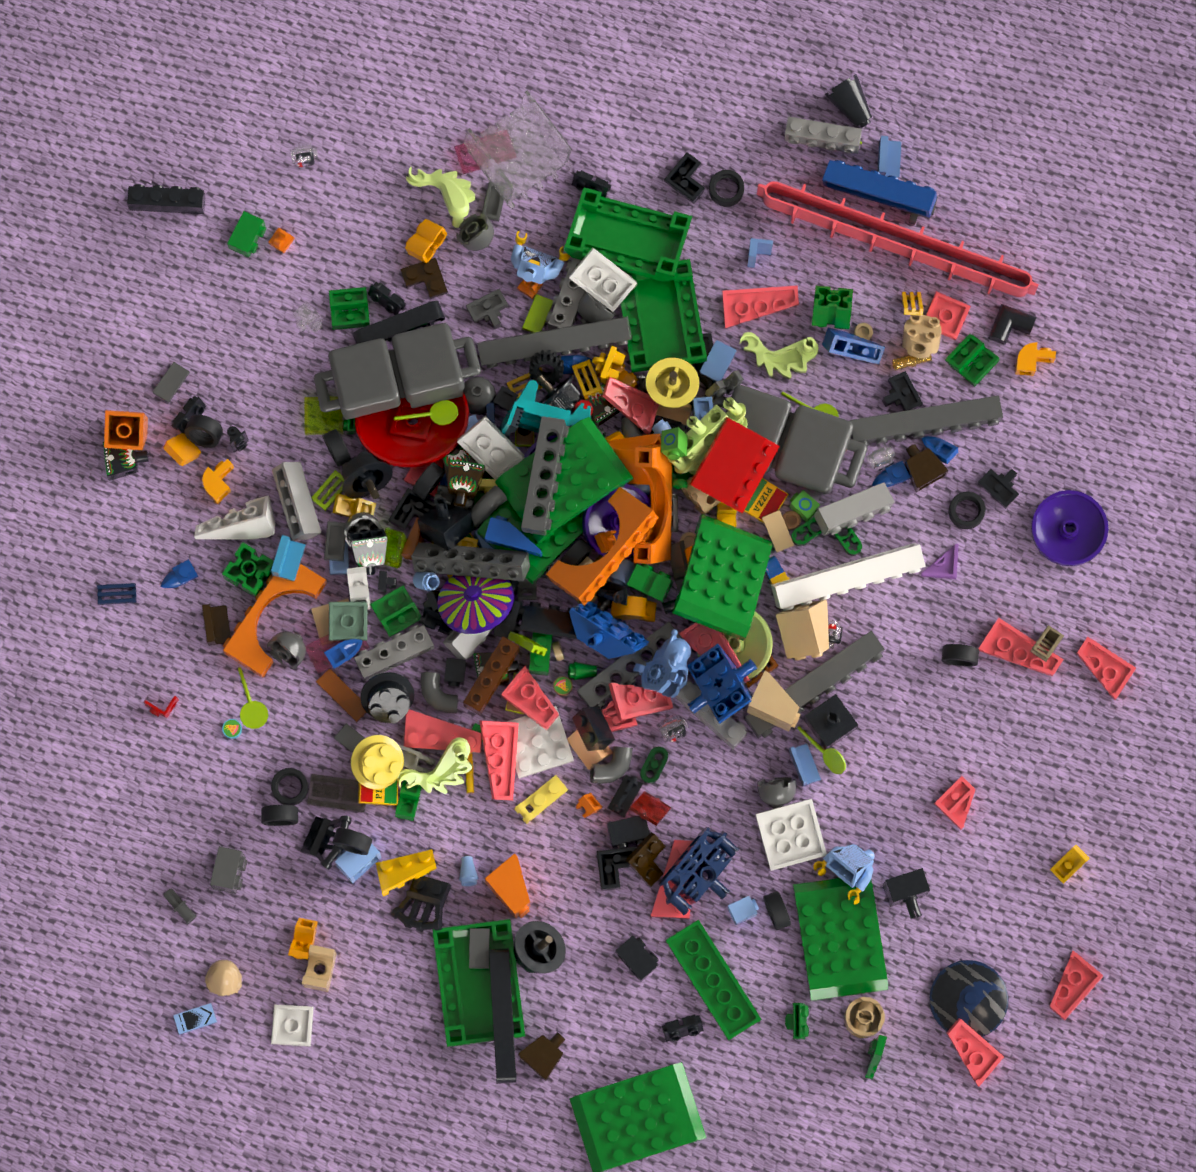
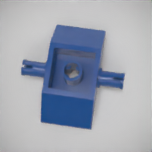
[569,601,649,659]
[687,644,757,723]

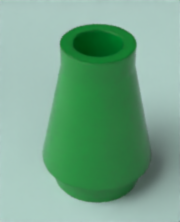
[568,661,597,680]

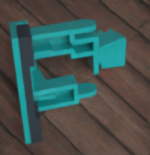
[499,380,593,439]

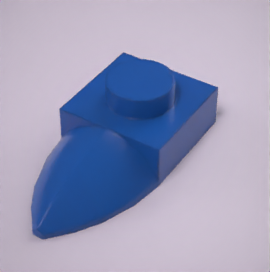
[556,355,592,374]
[922,436,958,464]
[872,461,910,487]
[160,559,198,588]
[324,639,363,669]

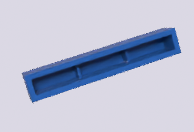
[822,160,937,218]

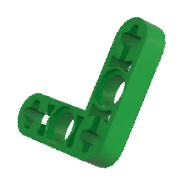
[791,517,862,556]

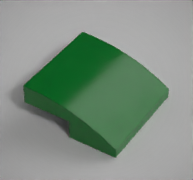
[329,287,370,330]
[945,333,1000,387]
[370,585,422,637]

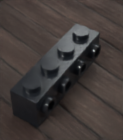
[127,184,206,214]

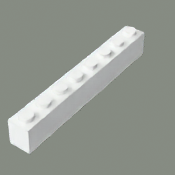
[771,543,926,611]

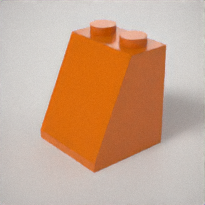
[104,410,148,450]
[609,434,661,485]
[485,853,531,919]

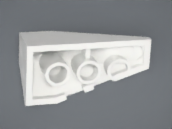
[194,495,275,539]

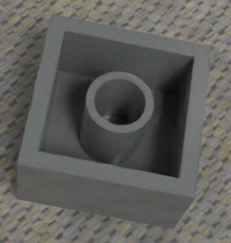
[210,846,247,894]

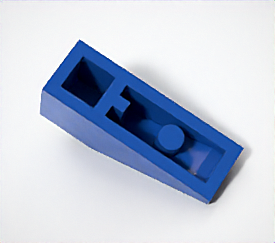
[822,327,885,364]
[485,516,543,557]

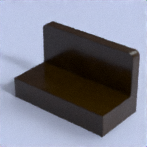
[202,604,231,646]

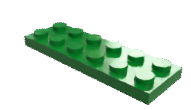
[665,920,762,1041]

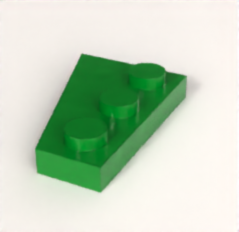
[865,1035,887,1080]

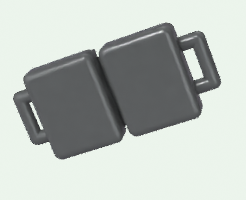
[313,323,481,419]
[712,385,867,495]

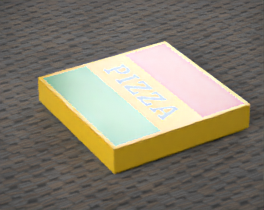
[744,478,789,524]
[358,779,398,806]

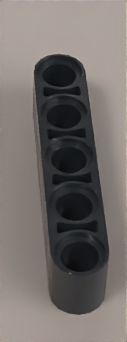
[353,300,445,344]

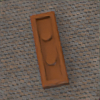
[316,668,367,723]

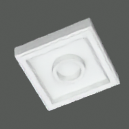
[271,1004,314,1047]

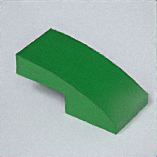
[395,780,422,821]

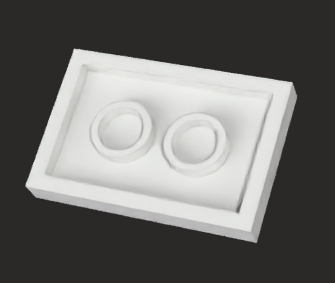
[569,248,637,312]
[457,416,525,480]

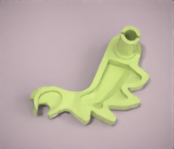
[406,167,475,228]
[739,332,819,380]
[398,737,472,794]

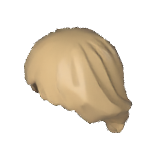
[205,960,242,996]

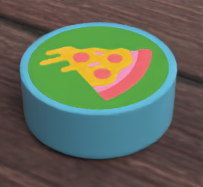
[222,719,242,739]

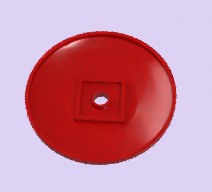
[355,393,469,467]

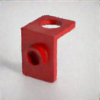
[143,696,179,718]

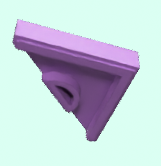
[921,544,959,579]

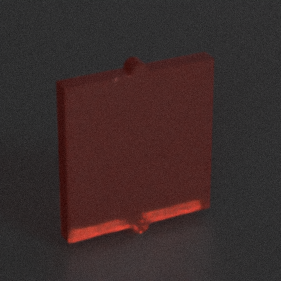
[629,791,672,826]

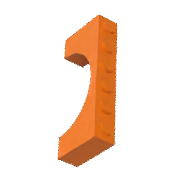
[634,444,672,564]
[546,487,658,606]
[223,563,327,678]

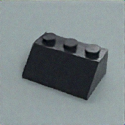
[520,601,577,639]

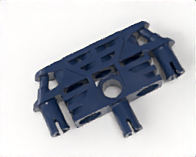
[659,827,739,915]

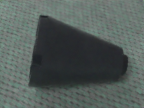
[825,74,872,128]

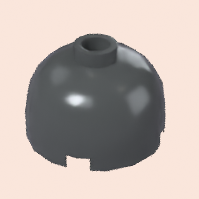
[456,213,495,251]
[578,292,615,324]
[462,376,496,415]
[343,512,382,547]
[267,631,306,669]
[757,777,796,809]

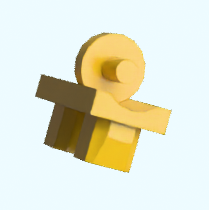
[592,346,626,384]

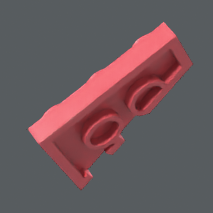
[1050,951,1103,1020]

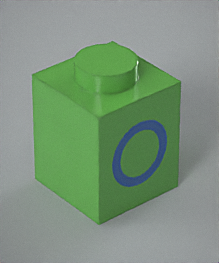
[661,427,688,460]
[790,490,820,522]

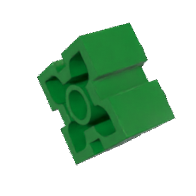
[812,285,853,329]
[222,542,274,598]
[627,563,674,603]

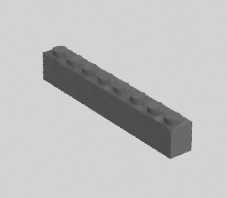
[477,316,632,368]
[850,395,1003,447]
[745,631,885,738]

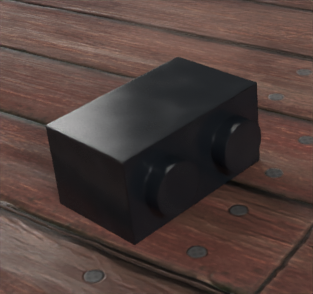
[572,707,615,751]
[607,814,650,849]
[615,936,659,982]

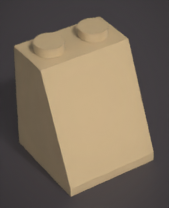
[776,600,829,660]
[747,671,801,732]

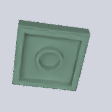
[329,602,367,641]

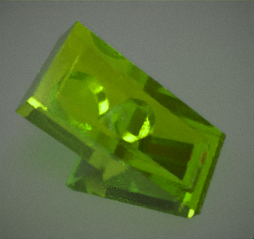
[384,528,407,569]

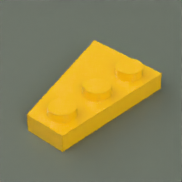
[375,849,437,897]

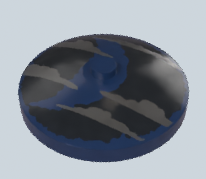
[929,960,1008,1037]

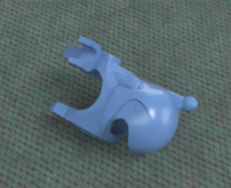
[633,629,691,698]

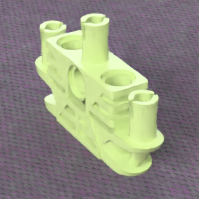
[668,397,748,475]

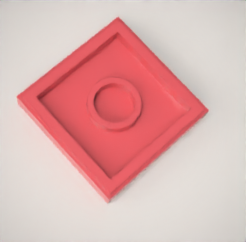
[926,291,971,340]

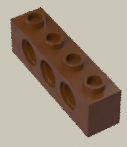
[463,637,520,716]

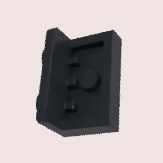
[494,599,525,639]

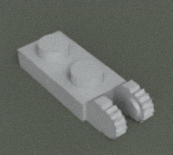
[398,744,436,773]

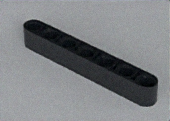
[489,948,517,1084]

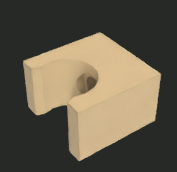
[302,945,337,992]

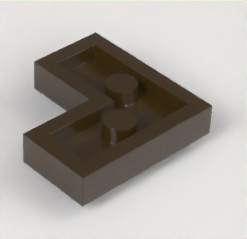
[400,258,448,299]
[625,832,666,887]

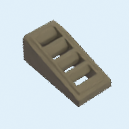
[1030,625,1064,662]

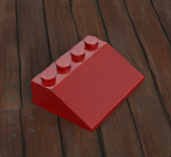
[689,417,780,513]

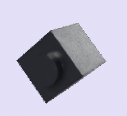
[444,658,466,688]

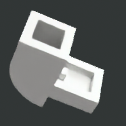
[347,567,371,610]

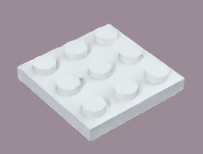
[507,706,574,779]
[755,799,827,871]

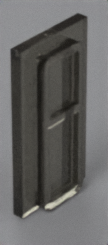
[307,774,366,813]

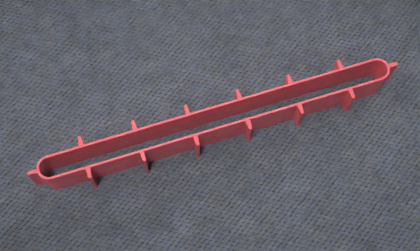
[757,181,1039,297]

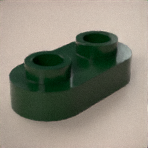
[640,746,668,784]

